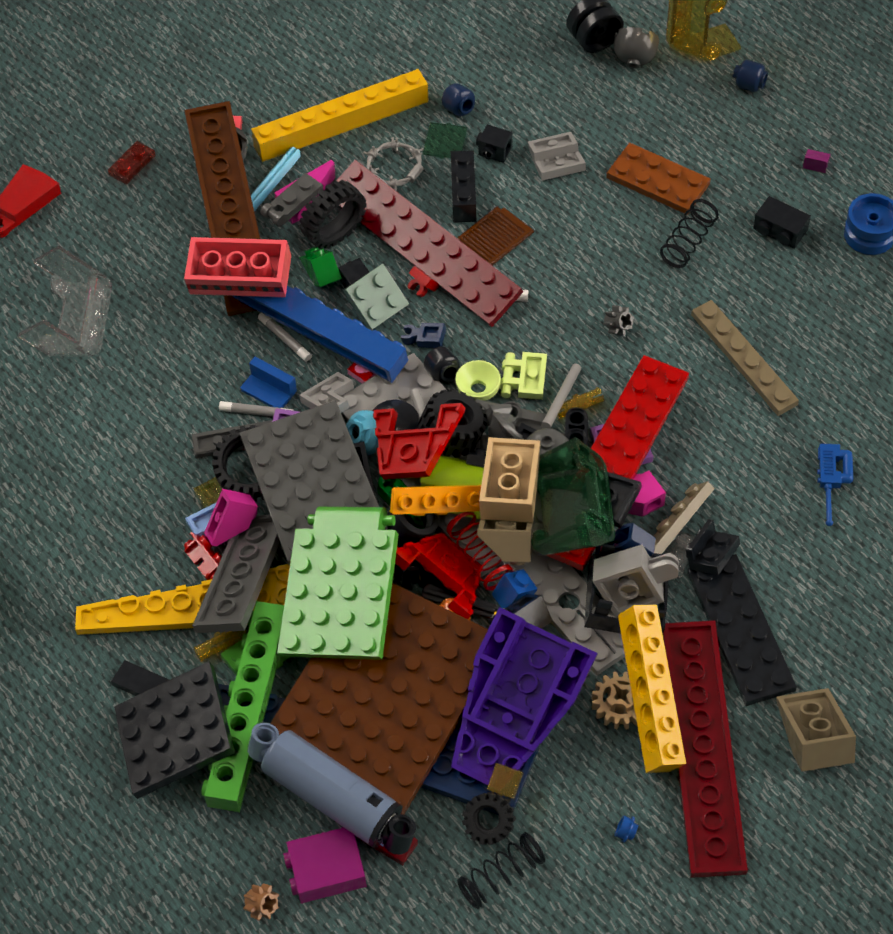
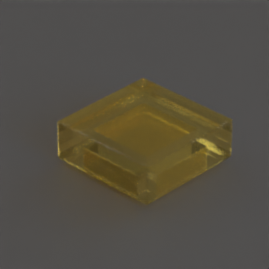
[193,477,223,508]
[487,763,523,799]

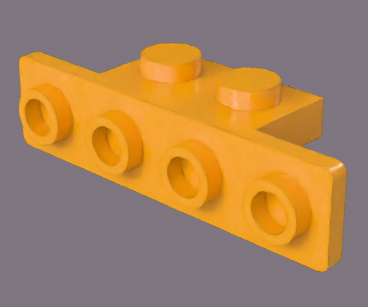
[390,485,481,516]

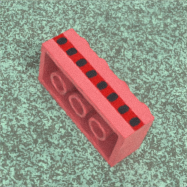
[184,237,292,297]

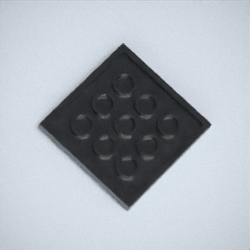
[114,661,235,799]

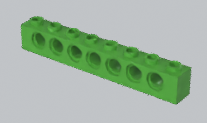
[202,601,284,812]

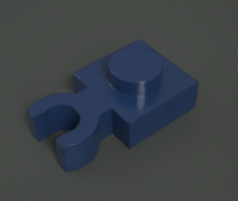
[401,323,446,348]

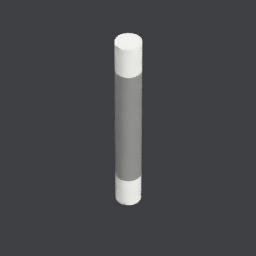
[258,313,312,362]
[219,401,294,417]

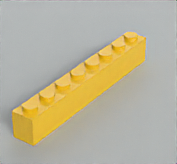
[251,69,429,162]

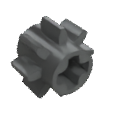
[603,305,634,335]

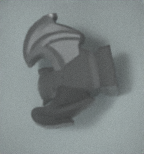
[480,404,524,450]

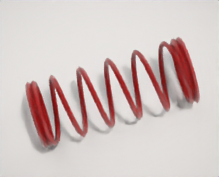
[446,512,514,590]

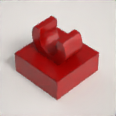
[407,266,439,297]

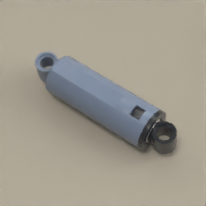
[247,722,416,855]

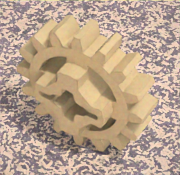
[592,672,637,729]

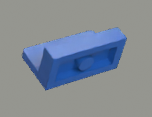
[241,357,297,408]

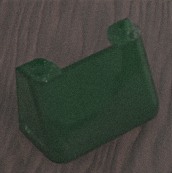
[531,437,615,555]

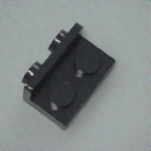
[686,519,740,575]

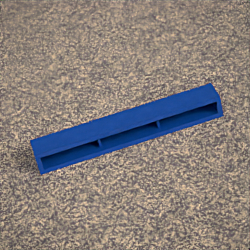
[233,286,408,383]

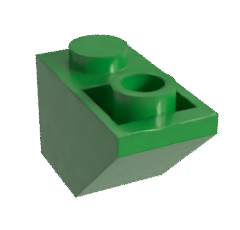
[299,247,342,287]

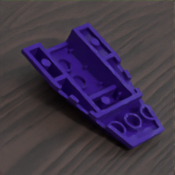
[451,607,598,792]

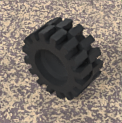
[462,792,516,845]

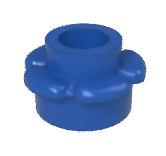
[615,815,638,842]

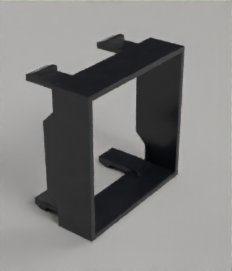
[584,544,668,634]

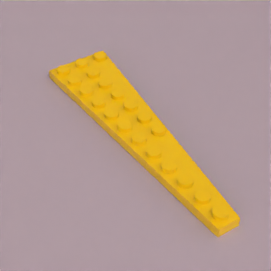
[75,564,290,635]

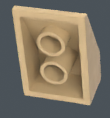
[479,437,540,523]

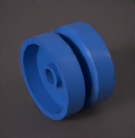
[844,193,893,255]

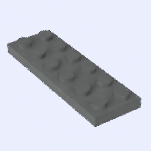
[192,515,280,633]

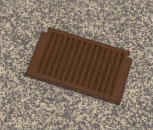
[457,206,534,266]

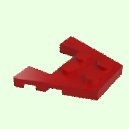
[373,403,466,480]
[395,533,482,619]

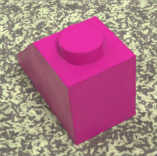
[204,489,258,546]

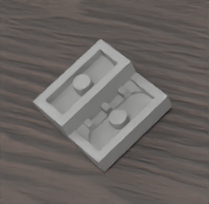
[527,132,586,181]

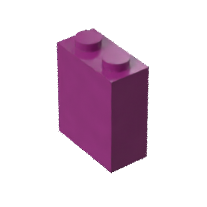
[283,827,367,904]

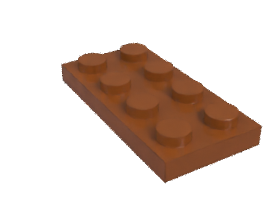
[606,142,711,215]

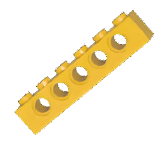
[618,605,686,773]

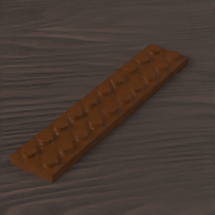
[184,101,260,316]

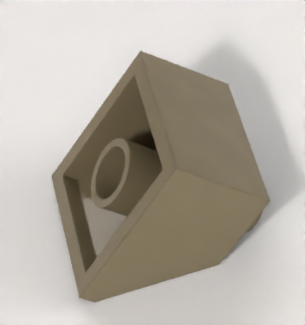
[477,519,533,565]

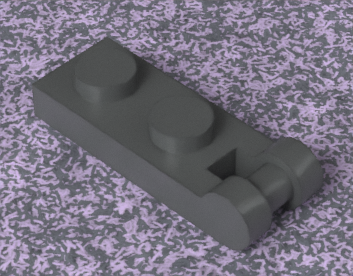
[260,173,323,227]

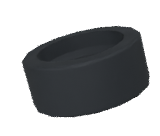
[388,508,440,543]

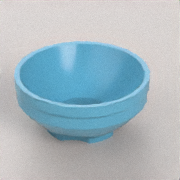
[346,410,379,456]

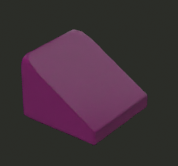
[803,149,831,173]

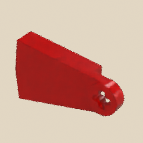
[0,164,61,238]

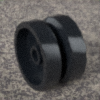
[566,0,624,53]

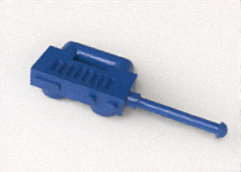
[817,444,854,526]

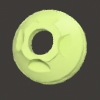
[456,360,501,401]

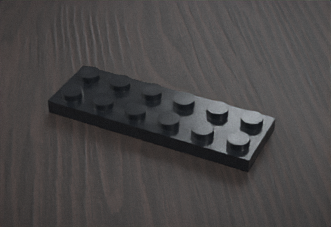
[687,554,797,706]

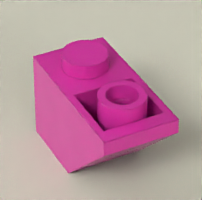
[628,470,666,517]

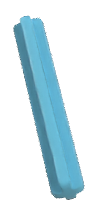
[251,147,301,212]

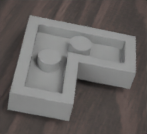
[299,372,354,413]

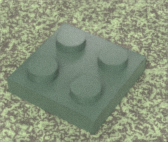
[343,264,409,330]

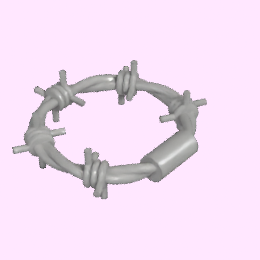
[363,137,424,191]

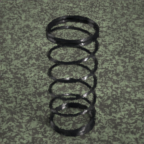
[660,199,719,268]
[457,832,546,909]

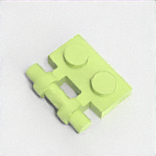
[500,352,547,400]

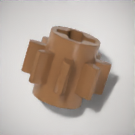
[243,883,279,920]

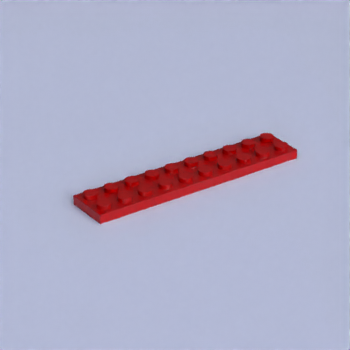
[535,355,689,571]

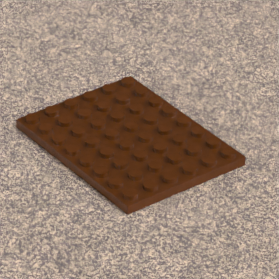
[270,583,488,815]

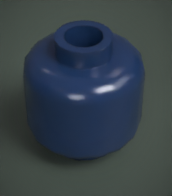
[733,60,768,92]
[442,83,475,117]

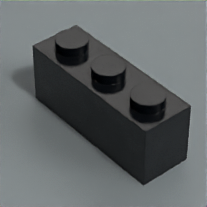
[451,150,476,223]

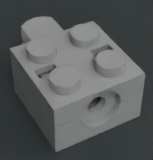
[593,545,679,617]

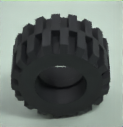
[418,389,488,458]

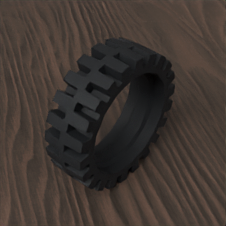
[299,180,367,249]
[212,425,264,502]

